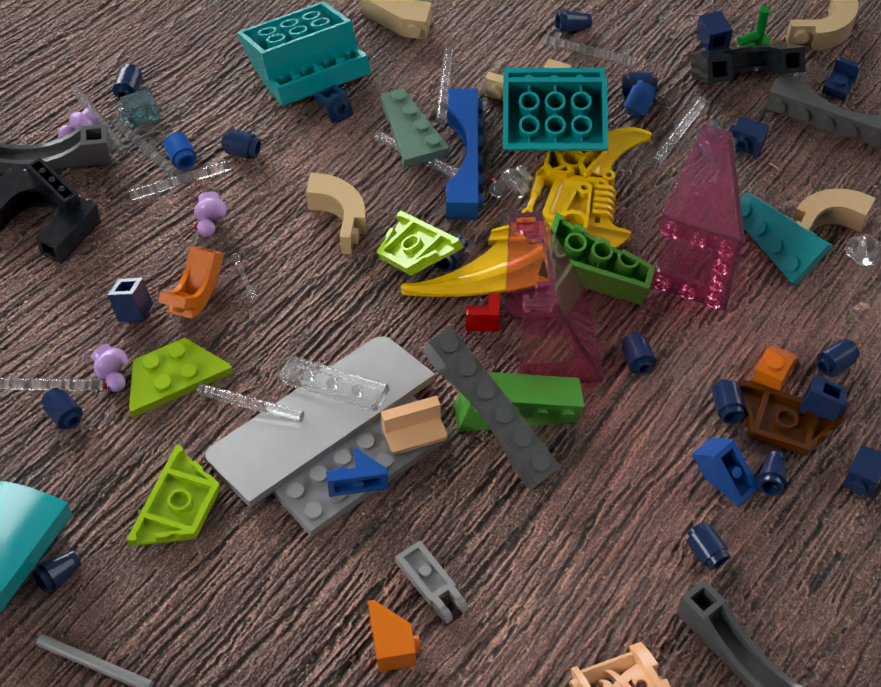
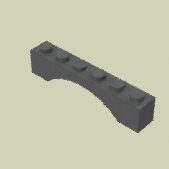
[766,74,881,149]
[0,124,112,174]
[422,326,561,490]
[676,579,803,687]

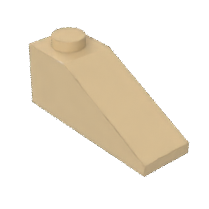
[361,0,432,40]

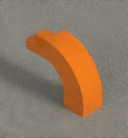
[158,247,224,319]

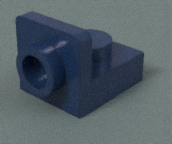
[822,57,861,101]
[313,85,353,123]

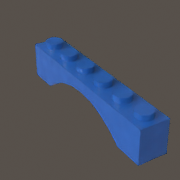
[446,88,483,220]

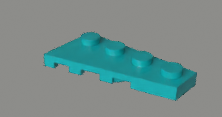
[730,192,834,285]

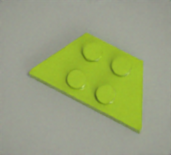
[377,211,464,275]
[129,338,233,418]
[127,445,220,546]

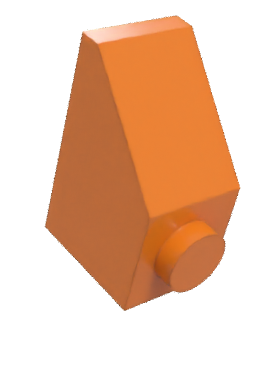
[752,345,799,391]
[368,600,421,672]

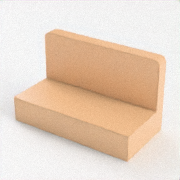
[381,396,447,455]

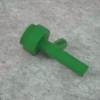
[737,6,770,47]

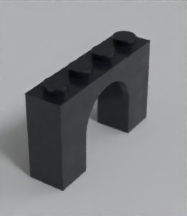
[690,42,806,83]
[0,165,101,264]

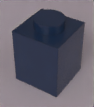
[696,11,733,51]
[108,278,153,322]
[843,444,881,498]

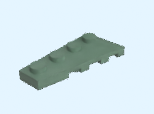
[381,88,450,168]

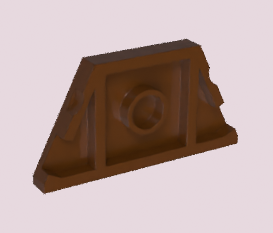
[739,379,849,456]

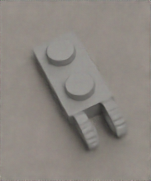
[395,541,469,623]

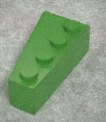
[537,212,655,305]
[454,372,584,432]

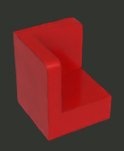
[465,293,500,332]

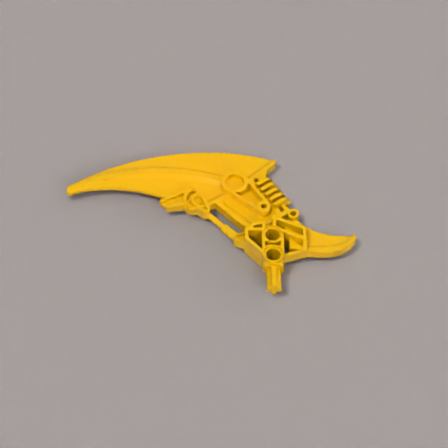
[401,127,652,297]

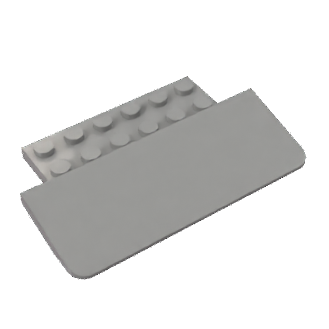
[205,336,450,537]

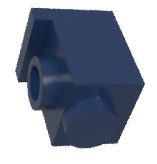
[727,116,769,160]
[799,374,849,422]

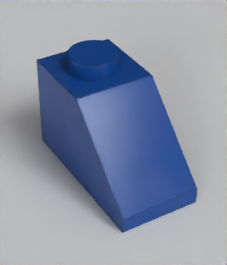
[692,437,759,505]

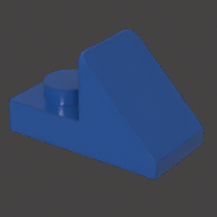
[326,448,389,497]

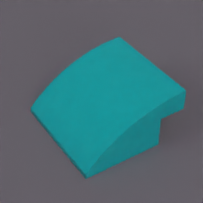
[237,1,371,106]
[503,68,608,151]
[0,481,72,613]

